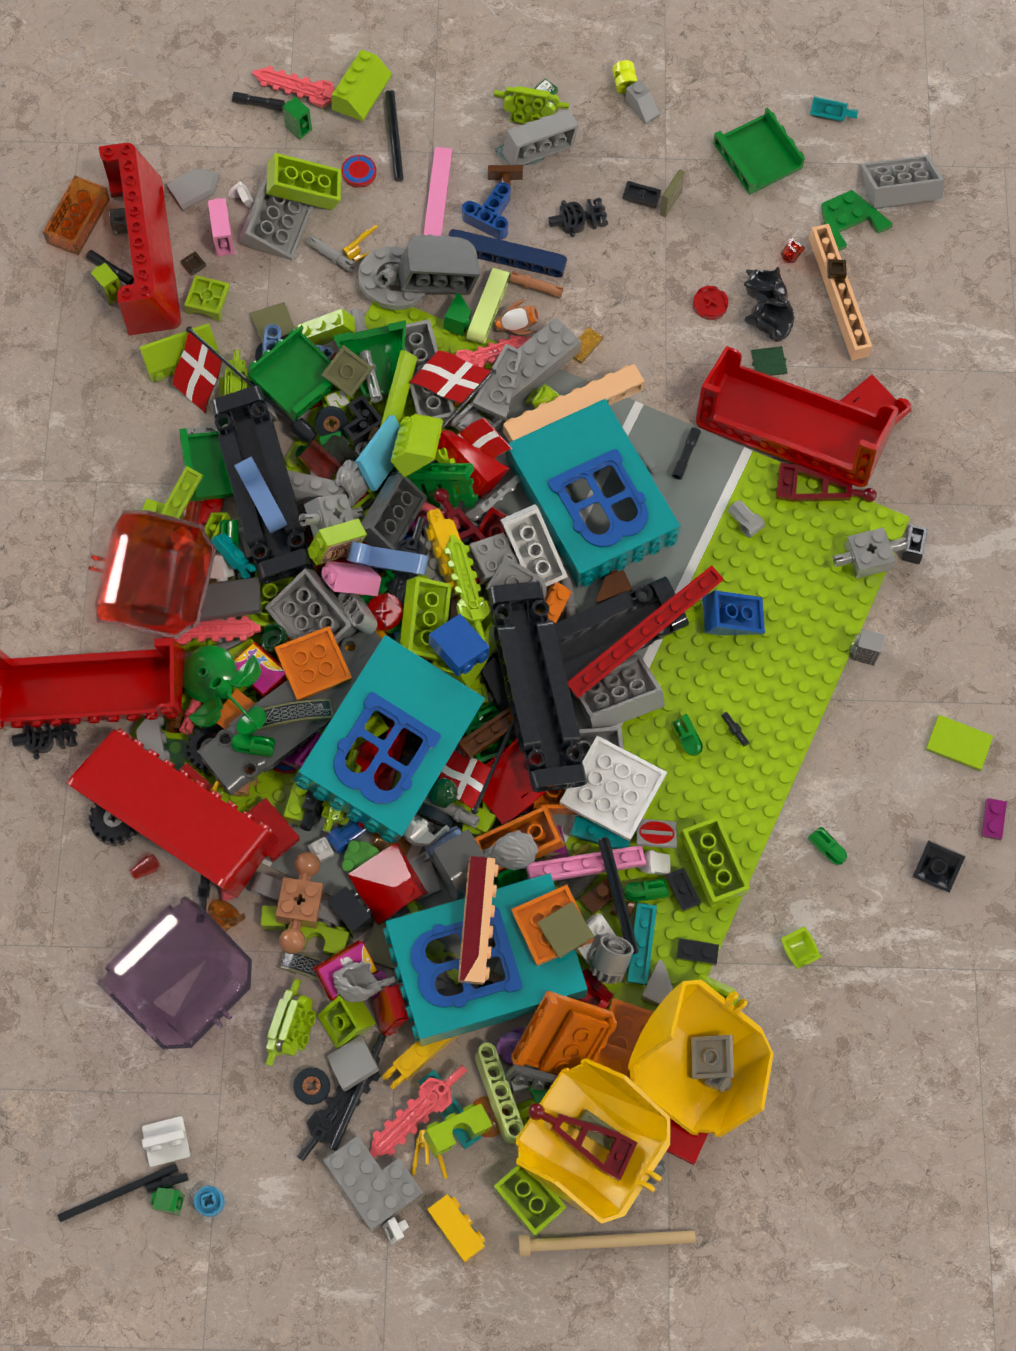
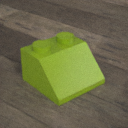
[317,995,376,1049]

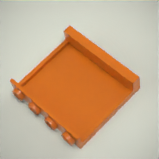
[511,990,617,1068]

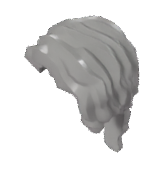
[335,460,369,508]
[482,830,539,870]
[333,962,396,1003]

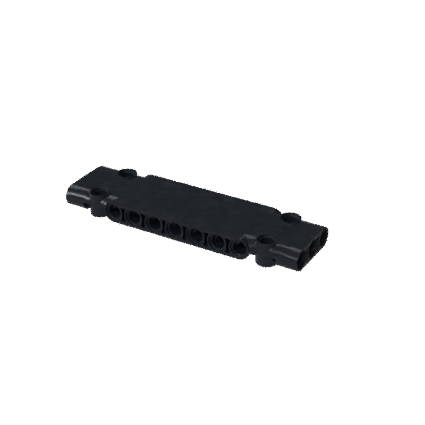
[210,386,313,584]
[480,576,689,712]
[487,582,588,792]

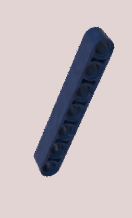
[448,229,567,278]

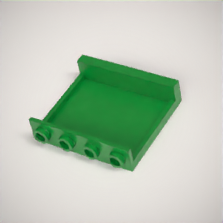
[713,107,805,195]
[247,325,337,422]
[179,428,234,502]

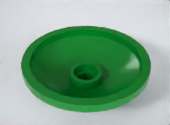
[183,645,237,703]

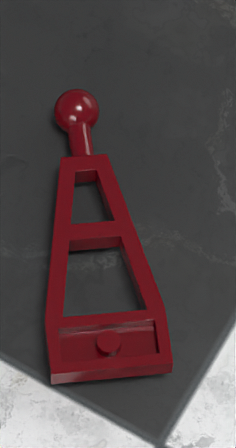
[776,463,877,503]
[434,488,486,583]
[528,1103,638,1181]

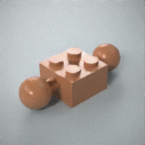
[276,852,324,954]

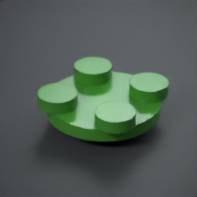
[342,840,379,872]

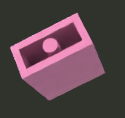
[208,198,235,256]
[321,561,381,596]

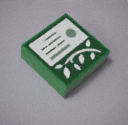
[534,78,558,95]

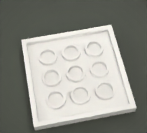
[559,736,667,841]

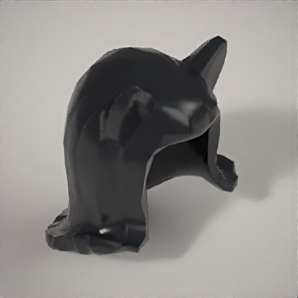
[744,267,788,303]
[744,293,795,342]

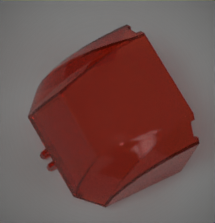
[88,510,216,640]

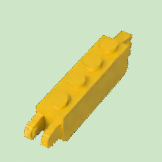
[426,509,477,603]
[382,1035,459,1090]

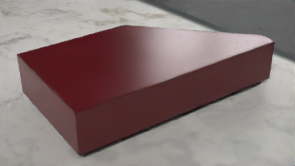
[582,969,614,1001]

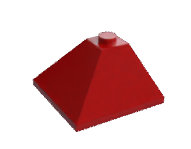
[348,842,428,925]

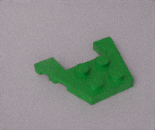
[821,190,893,251]

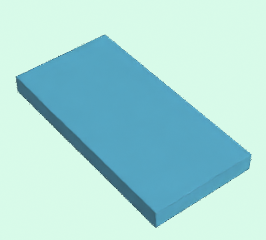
[356,415,400,491]

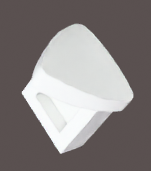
[228,181,254,209]
[638,850,670,876]

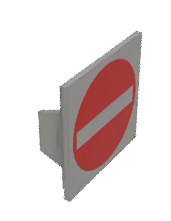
[637,819,677,848]

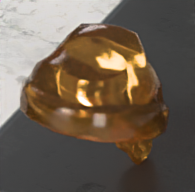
[208,900,245,932]

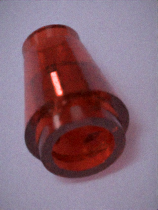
[130,853,161,880]

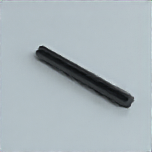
[385,90,404,182]
[598,837,639,955]

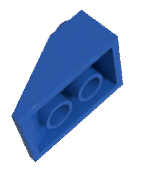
[702,590,765,635]

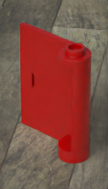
[840,374,911,425]
[482,739,548,825]

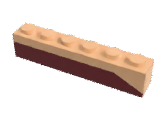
[458,856,498,985]

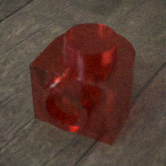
[781,237,805,263]

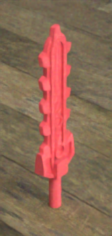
[252,66,335,108]
[456,335,531,368]
[145,614,261,645]
[370,1065,468,1157]

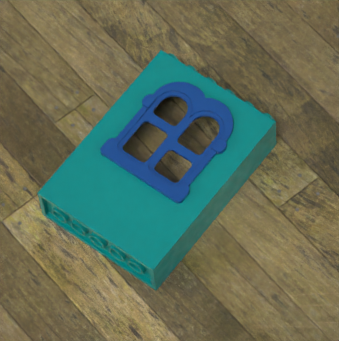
[506,399,681,588]
[293,635,485,843]
[383,873,588,1047]

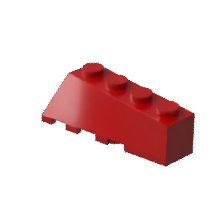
[437,430,510,496]

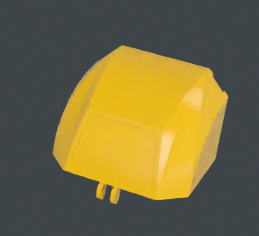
[628,979,774,1137]
[516,1058,670,1224]

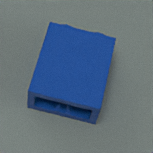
[428,614,490,677]

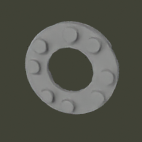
[358,247,427,310]

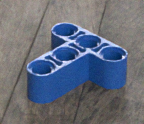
[462,182,511,239]

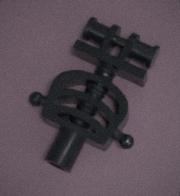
[548,198,608,237]
[12,722,78,760]
[300,790,324,831]

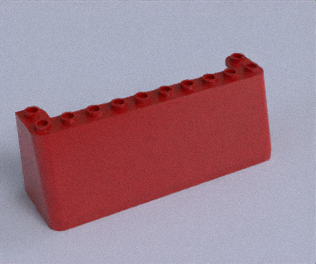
[99,143,182,336]
[696,346,899,487]
[0,637,185,730]
[66,728,278,899]

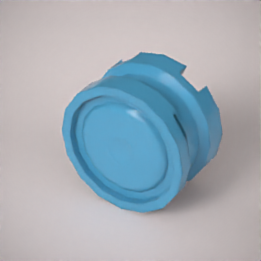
[194,1186,225,1217]

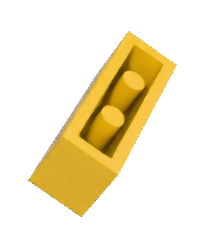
[427,1194,486,1263]

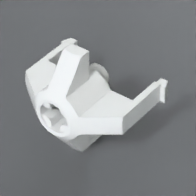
[403,804,449,847]

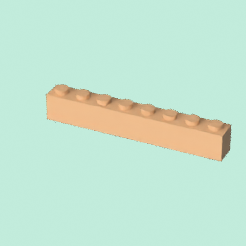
[809,224,872,361]
[503,364,645,442]

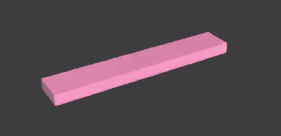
[424,147,452,236]
[526,846,646,881]

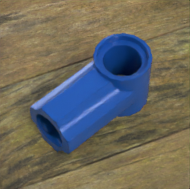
[326,820,368,854]

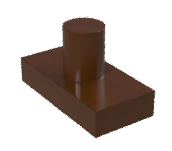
[488,165,523,187]
[580,878,624,915]

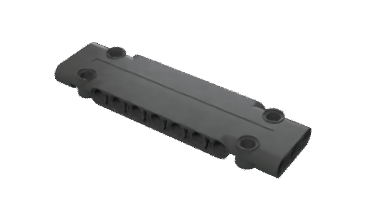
[196,631,382,796]

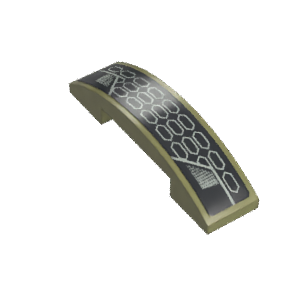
[256,699,333,732]
[277,951,324,982]

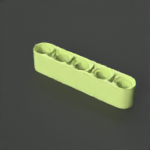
[467,268,511,344]
[475,1043,524,1144]

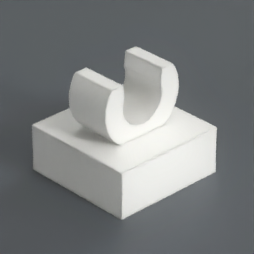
[308,837,335,863]
[382,1217,409,1245]

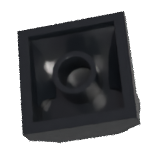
[912,840,966,893]

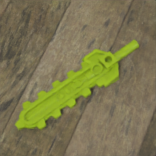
[443,535,490,642]

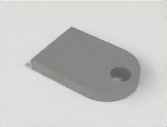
[485,556,547,600]

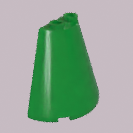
[333,320,406,401]

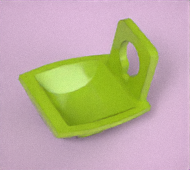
[525,384,560,408]
[780,926,822,969]

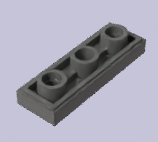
[506,1064,557,1091]

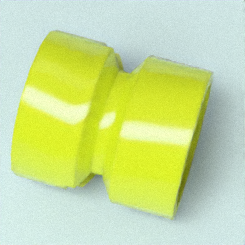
[612,60,637,94]

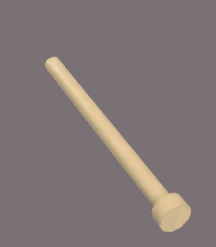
[518,1230,696,1257]

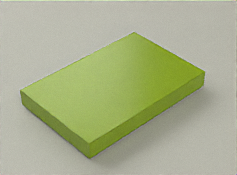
[926,715,994,771]

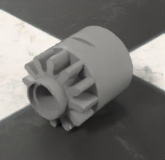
[590,935,634,984]

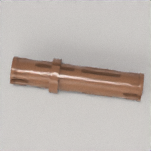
[509,271,564,298]

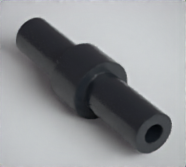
[721,712,750,747]
[146,1172,189,1193]

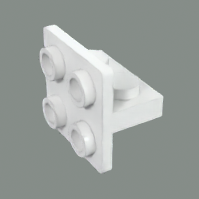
[575,914,616,966]
[142,1116,191,1167]

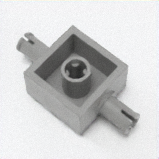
[299,494,364,537]
[832,527,908,579]

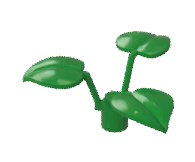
[188,655,266,735]

